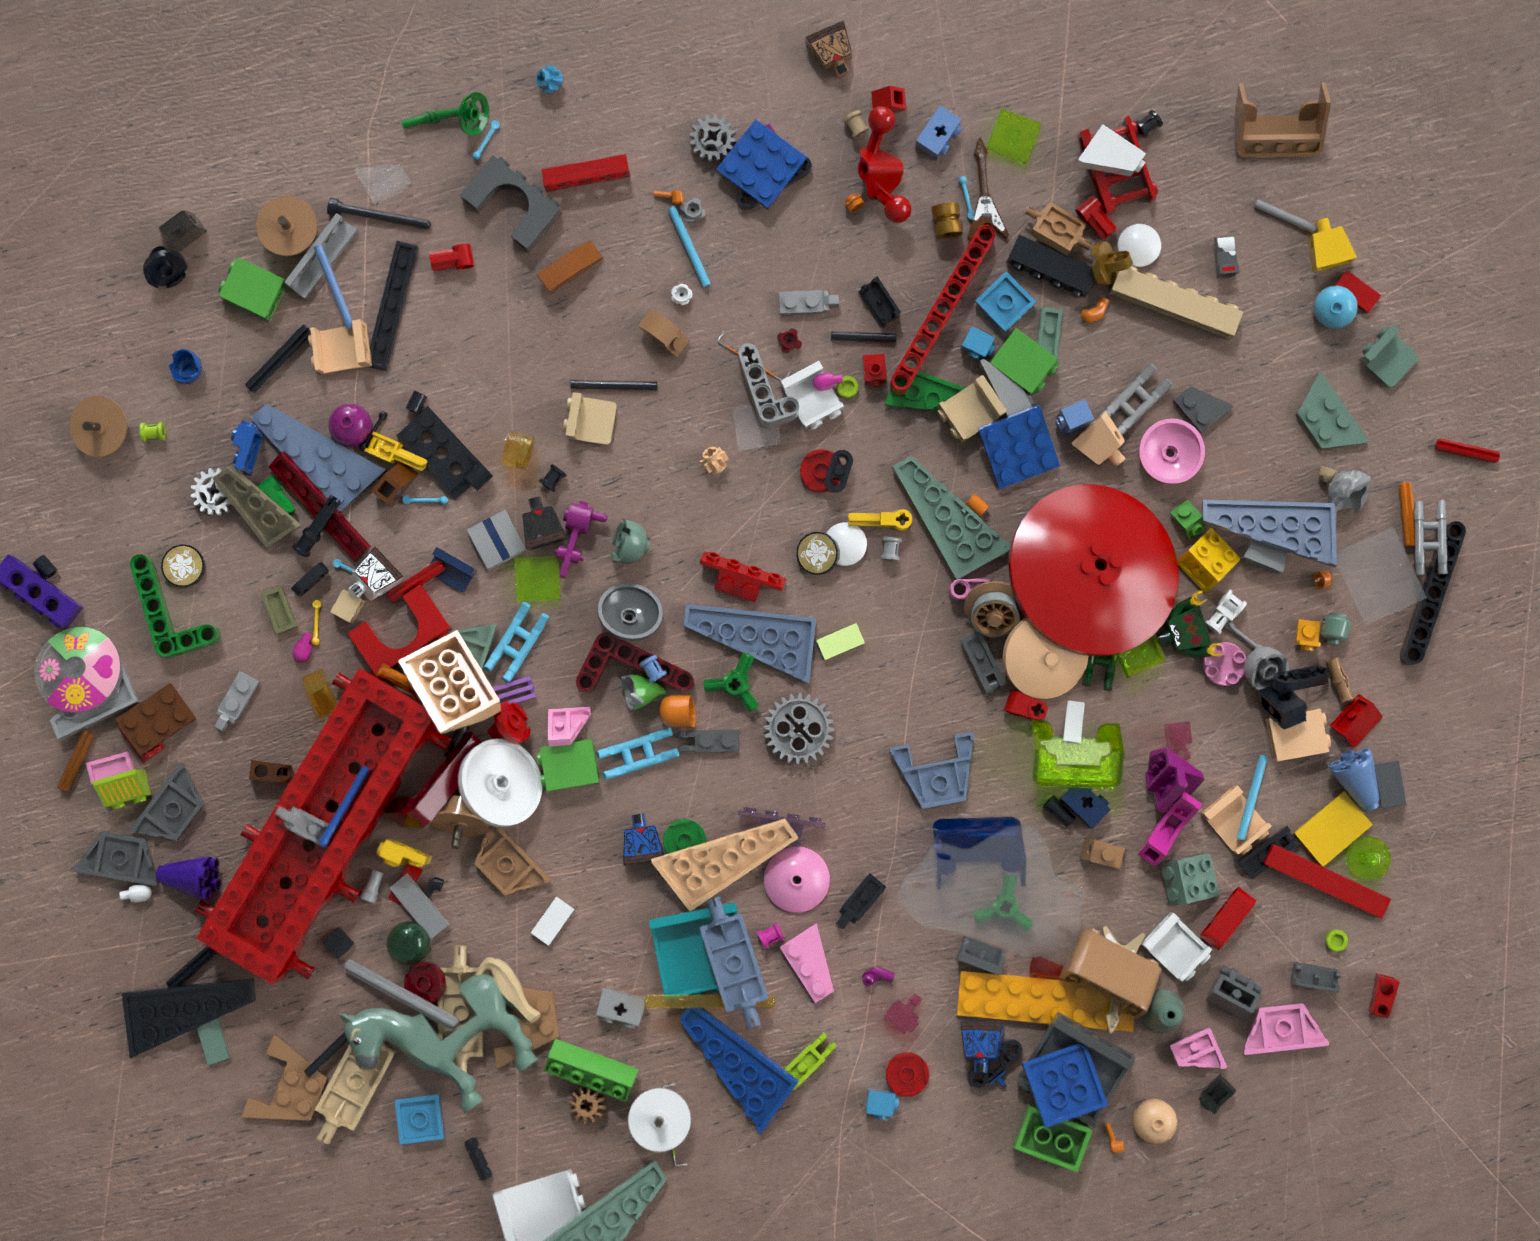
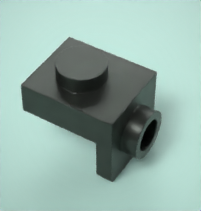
[1199,1075,1236,1114]

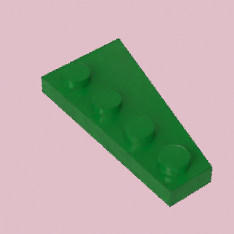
[884,367,965,411]

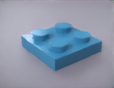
[975,271,1036,333]
[395,1094,445,1145]

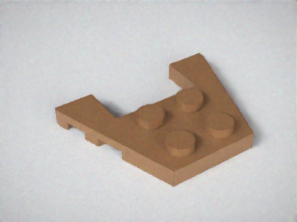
[494,987,560,1068]
[241,1034,328,1121]

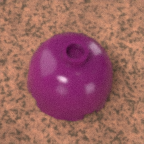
[329,404,373,447]

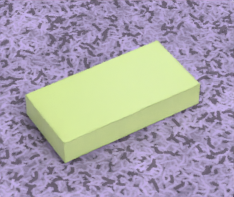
[816,623,865,660]

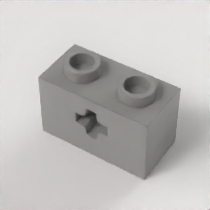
[596,988,647,1028]

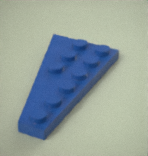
[679,1001,799,1134]

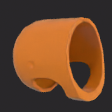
[659,695,696,728]

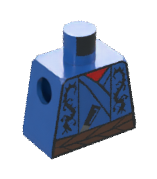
[623,813,665,865]
[960,1022,1005,1074]

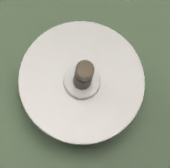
[628,1088,691,1152]

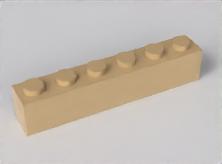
[1109,266,1243,340]

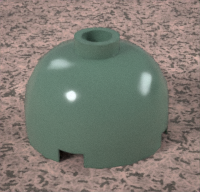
[611,519,650,564]

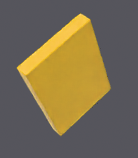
[1293,791,1373,867]

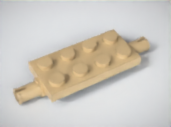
[438,945,484,1073]
[315,1042,397,1144]

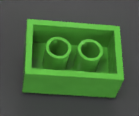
[1012,1104,1093,1172]

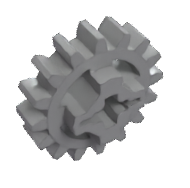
[689,114,736,162]

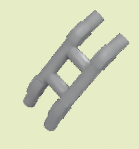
[1098,363,1173,435]
[1414,500,1447,575]

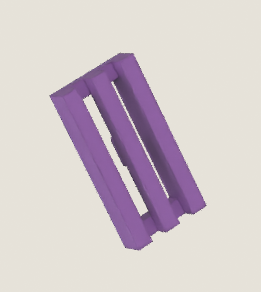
[492,676,537,704]

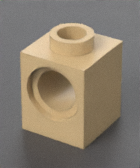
[330,589,365,624]

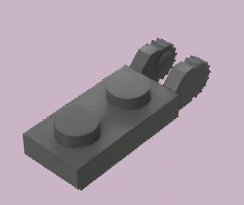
[677,730,739,752]

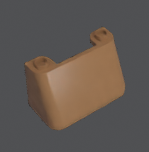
[1059,928,1162,1019]

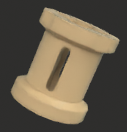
[843,110,870,139]

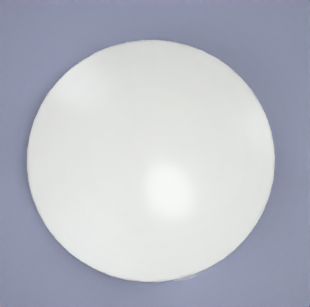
[1117,224,1161,268]
[827,522,867,566]

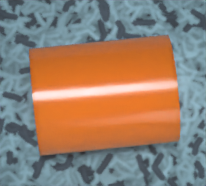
[966,494,989,517]

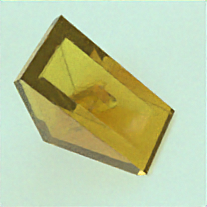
[302,669,338,717]

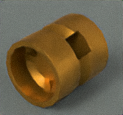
[931,202,963,239]

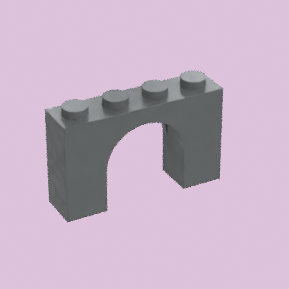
[460,155,562,253]

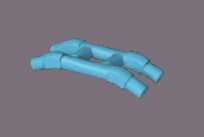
[483,602,549,683]
[596,727,679,780]

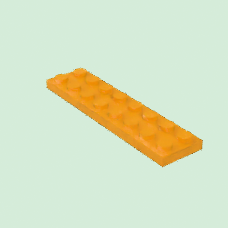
[956,970,1134,1032]

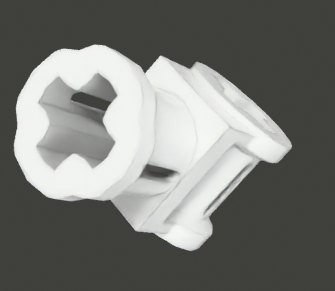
[1205,589,1247,635]

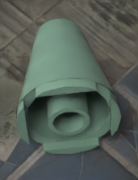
[1142,989,1185,1033]

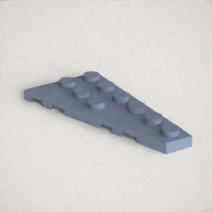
[251,404,387,513]
[1202,500,1337,568]
[684,604,816,683]

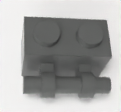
[1206,966,1263,1021]

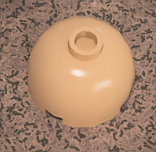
[1132,1099,1178,1144]

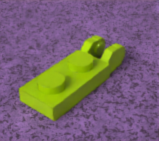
[784,1032,837,1091]

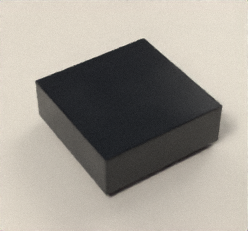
[323,927,355,959]

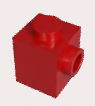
[871,85,906,113]
[862,353,887,387]

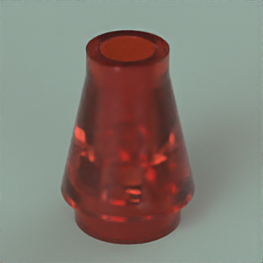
[1029,956,1064,978]

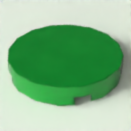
[663,819,706,854]

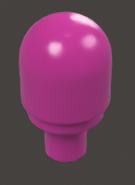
[813,372,843,391]
[292,632,312,663]

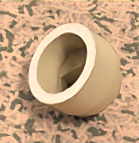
[1319,466,1338,483]

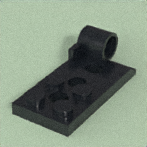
[396,407,494,500]

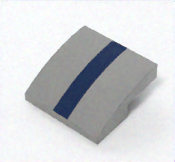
[467,510,527,571]

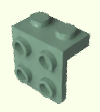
[1359,324,1419,388]
[1161,853,1219,906]

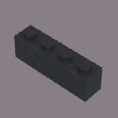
[1007,235,1095,298]

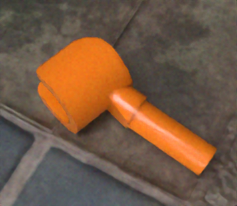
[654,190,684,205]
[1104,1123,1124,1153]

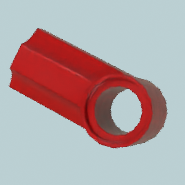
[1075,195,1118,241]
[429,243,474,272]

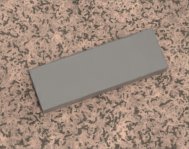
[390,873,449,939]

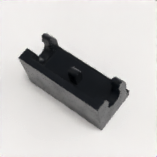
[858,276,901,328]

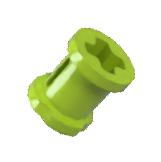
[140,422,166,442]

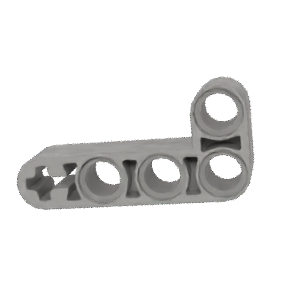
[738,343,799,428]

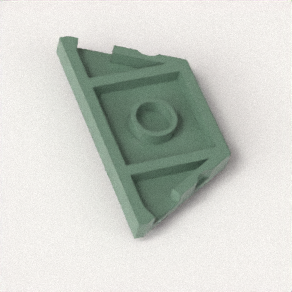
[1296,372,1369,450]
[448,624,497,672]

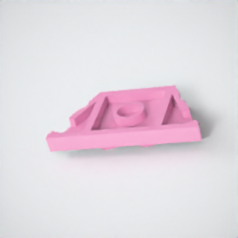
[1243,1003,1329,1055]

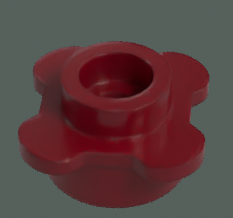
[777,328,802,353]

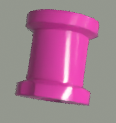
[757,922,785,949]

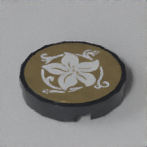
[796,532,840,575]
[161,544,206,588]

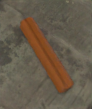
[57,730,94,792]

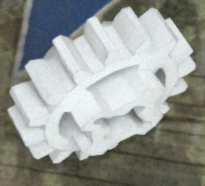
[191,468,233,516]

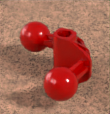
[858,106,912,223]

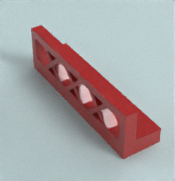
[541,154,630,192]

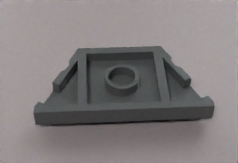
[129,762,205,840]
[73,832,159,886]

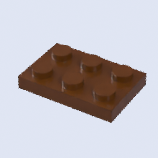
[115,683,196,757]

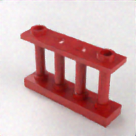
[1078,116,1158,216]

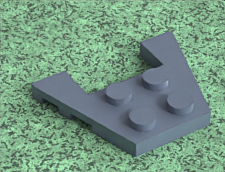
[889,732,974,809]

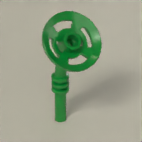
[401,92,489,136]

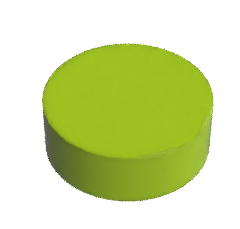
[837,376,859,399]
[1325,929,1348,952]

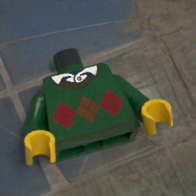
[1156,591,1223,659]

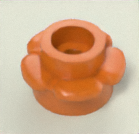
[844,193,865,213]

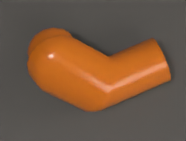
[1081,297,1109,323]

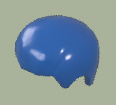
[169,349,202,384]

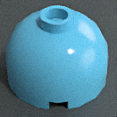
[1313,285,1358,329]

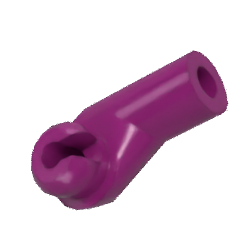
[862,966,895,986]

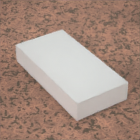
[531,897,575,946]

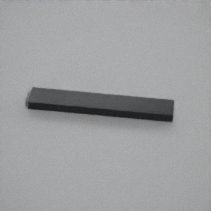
[369,241,418,371]

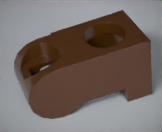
[249,760,292,783]

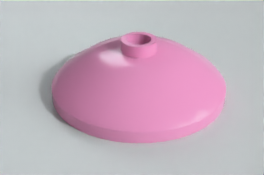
[1139,419,1205,484]
[764,846,830,913]

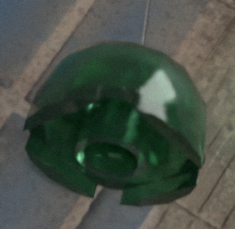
[386,921,431,965]

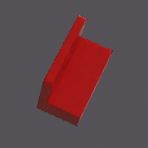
[1329,694,1383,748]

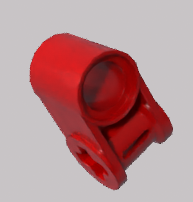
[1004,690,1048,721]

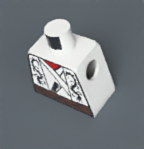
[348,547,403,600]

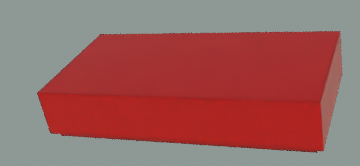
[1334,270,1382,314]

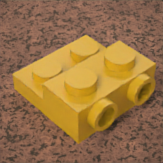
[376,839,433,867]

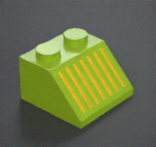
[92,769,152,810]

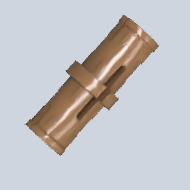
[1326,657,1354,702]

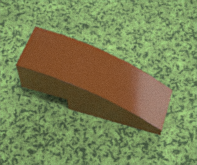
[537,240,603,294]

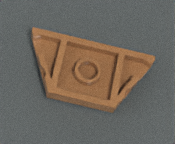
[474,825,551,896]

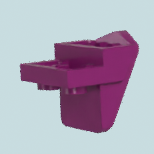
[1145,748,1204,812]

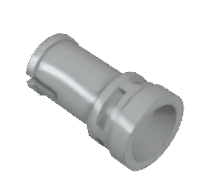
[359,869,384,903]

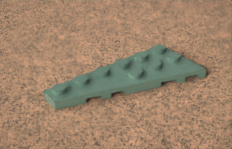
[892,456,1011,580]
[544,1160,667,1241]

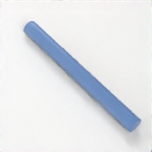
[314,244,353,329]

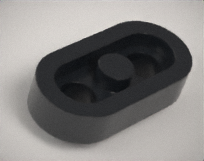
[825,450,853,493]

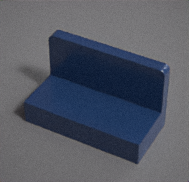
[429,547,477,592]

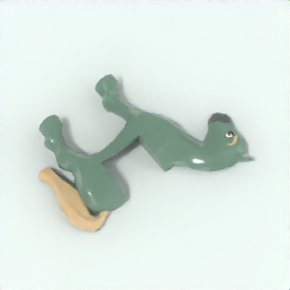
[339,957,540,1113]

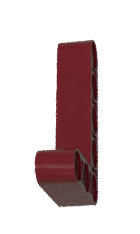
[576,633,694,693]
[385,732,482,828]

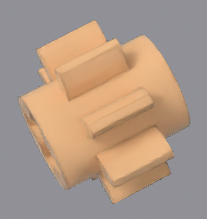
[700,447,729,474]

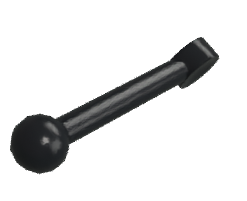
[359,411,388,451]

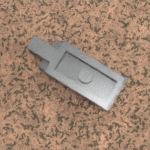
[779,290,840,315]
[215,671,260,731]
[275,806,329,845]

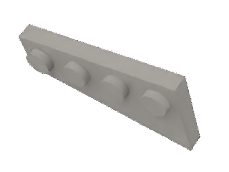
[50,663,140,741]

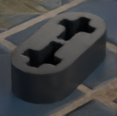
[291,562,330,597]

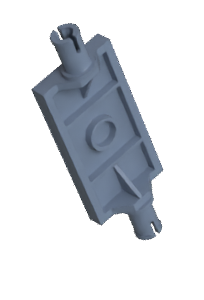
[699,897,769,1029]

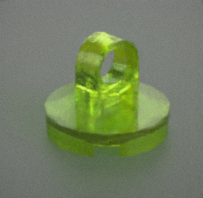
[1345,836,1391,880]

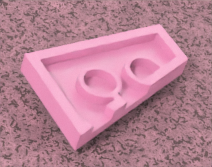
[780,923,834,1003]

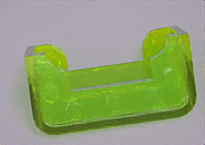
[1031,720,1125,789]

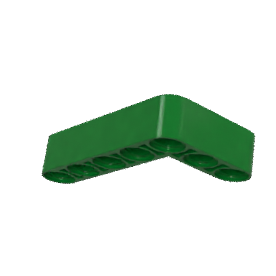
[130,554,221,658]

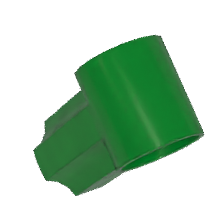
[257,475,296,516]

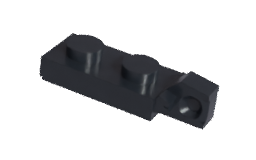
[836,873,886,929]

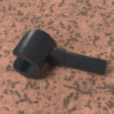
[426,877,444,899]

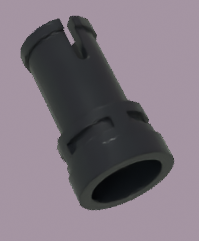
[1042,795,1076,827]

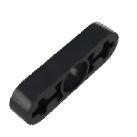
[1271,666,1330,692]
[967,1039,1022,1088]

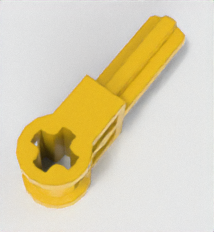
[364,432,427,471]
[848,509,912,531]

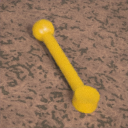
[311,600,322,646]

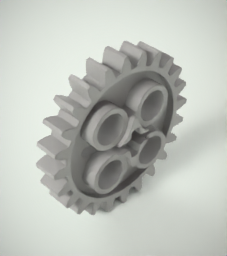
[763,693,835,764]

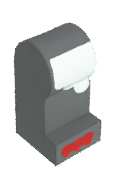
[1214,235,1240,278]

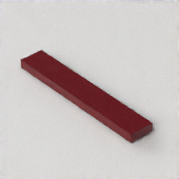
[268,451,371,562]

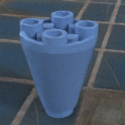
[1329,748,1380,812]

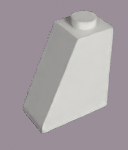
[1076,124,1146,176]

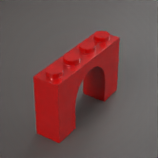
[348,584,452,678]

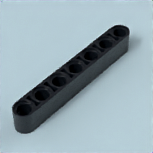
[1400,521,1466,665]

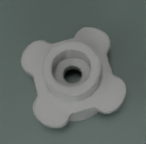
[681,198,706,223]

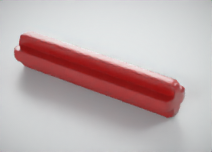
[1435,438,1500,463]
[387,560,446,603]

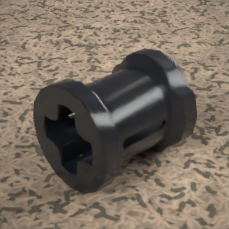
[1135,110,1163,138]
[539,464,567,493]

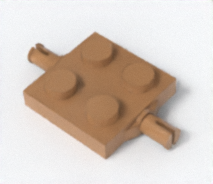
[1025,202,1093,256]

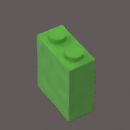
[218,257,287,322]
[990,328,1059,396]
[537,739,600,792]

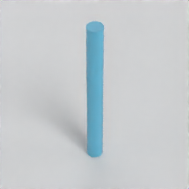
[668,206,711,288]
[1236,755,1268,841]

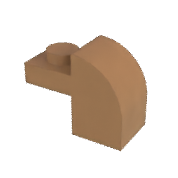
[638,309,690,357]

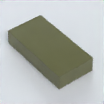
[261,586,298,635]

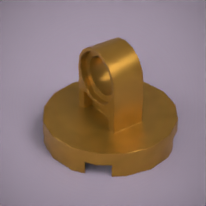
[1091,242,1133,285]

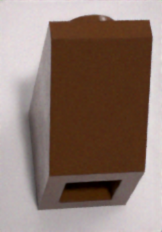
[371,462,419,508]

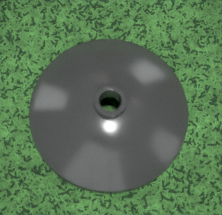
[597,583,663,641]

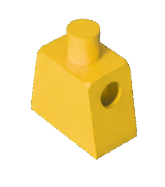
[1309,218,1357,273]

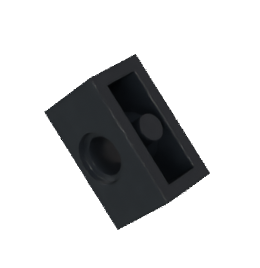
[1259,685,1307,730]

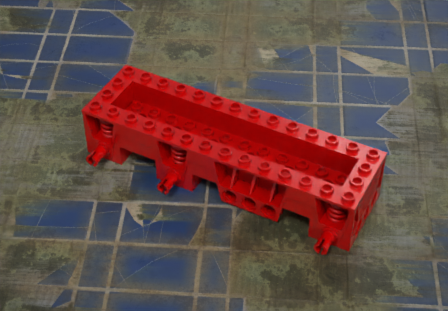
[194,668,452,985]

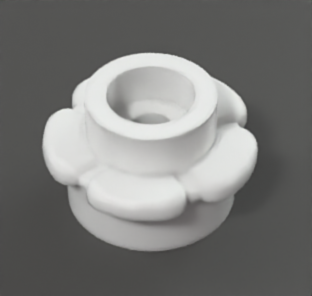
[671,284,692,305]

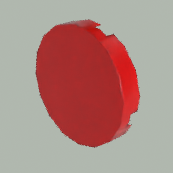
[800,449,842,493]
[885,1052,929,1097]

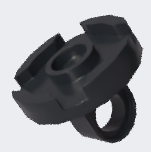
[143,246,187,288]

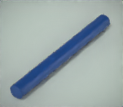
[318,766,371,848]

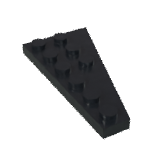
[121,978,256,1059]

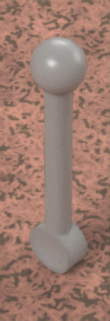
[1225,621,1262,649]

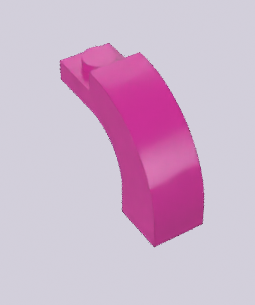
[1137,792,1202,867]

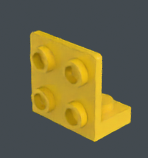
[1177,528,1241,593]

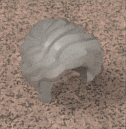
[1327,470,1371,520]

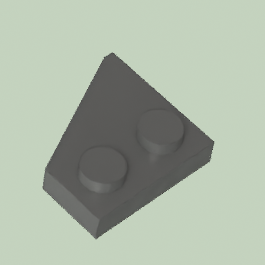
[1173,386,1233,434]

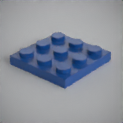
[716,119,807,209]
[978,405,1060,489]
[1022,1043,1108,1128]

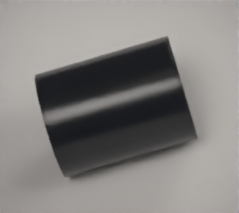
[406,390,427,415]
[33,555,58,579]

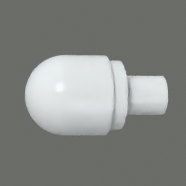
[120,884,152,903]

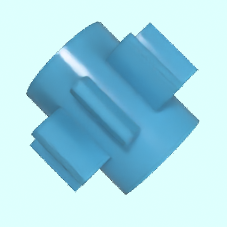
[536,65,563,93]

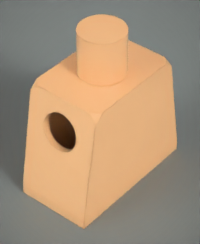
[1072,411,1125,467]

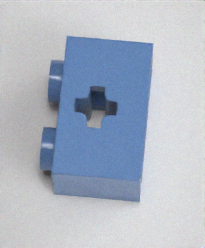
[915,105,962,160]
[1055,399,1094,436]

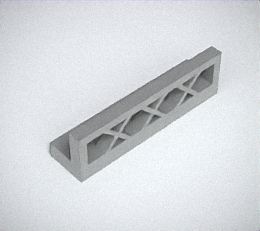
[285,213,358,300]

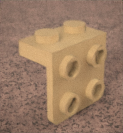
[563,392,617,445]

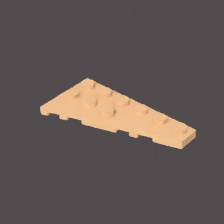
[651,819,798,911]

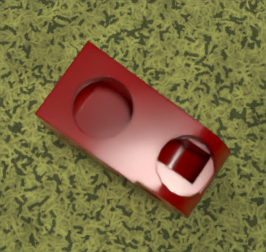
[1369,973,1400,1018]

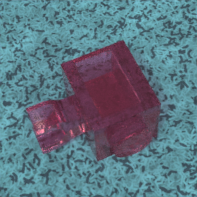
[1164,721,1192,760]
[884,993,922,1034]

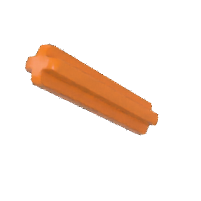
[1399,482,1415,547]

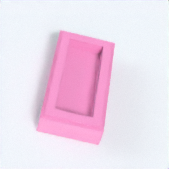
[86,751,134,784]

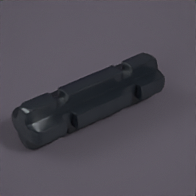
[464,1137,492,1181]

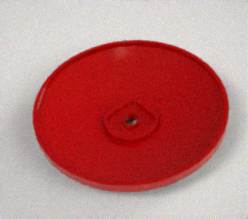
[1008,484,1179,656]

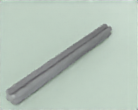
[344,960,460,1030]

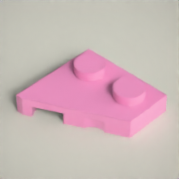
[548,707,591,746]
[1169,1027,1227,1069]

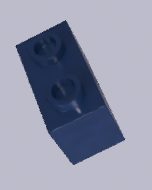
[1059,779,1111,829]

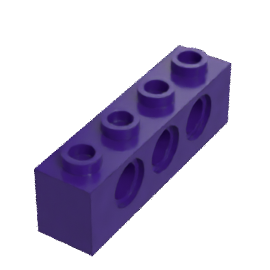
[0,554,83,628]

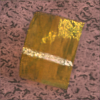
[501,430,534,470]

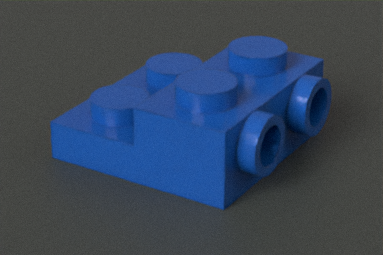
[231,420,264,476]

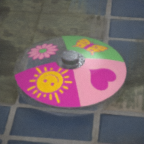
[34,627,123,714]

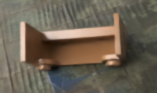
[1235,82,1331,158]

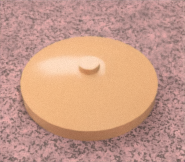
[1003,618,1089,699]

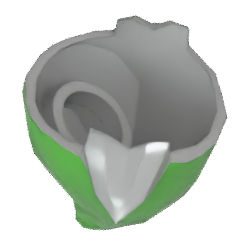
[620,675,666,710]

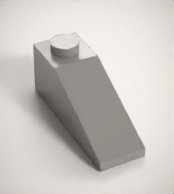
[978,359,1033,417]

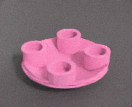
[1203,642,1246,686]

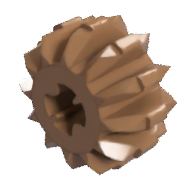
[568,1086,606,1124]

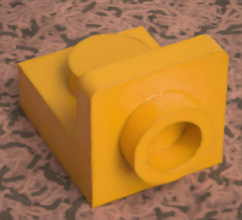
[1294,619,1321,652]

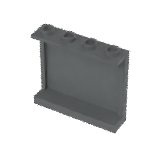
[1017,1011,1135,1128]

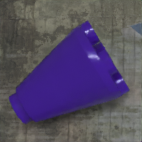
[156,856,221,901]

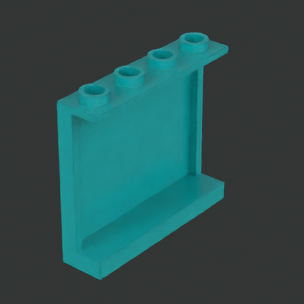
[649,902,738,1002]

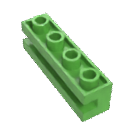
[543,1039,638,1102]

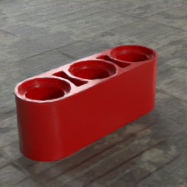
[1200,887,1257,951]

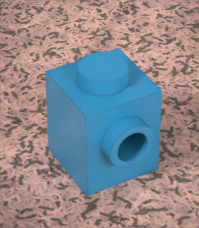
[961,326,996,361]
[865,1089,899,1120]

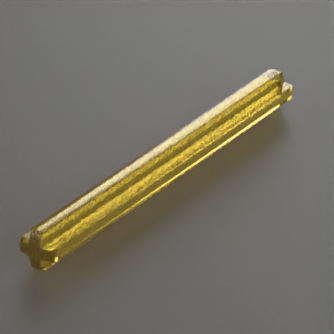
[644,994,775,1008]

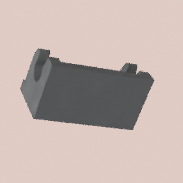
[1374,760,1406,808]
[956,936,1006,975]
[1290,962,1341,993]

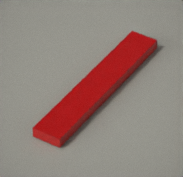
[1263,843,1391,919]

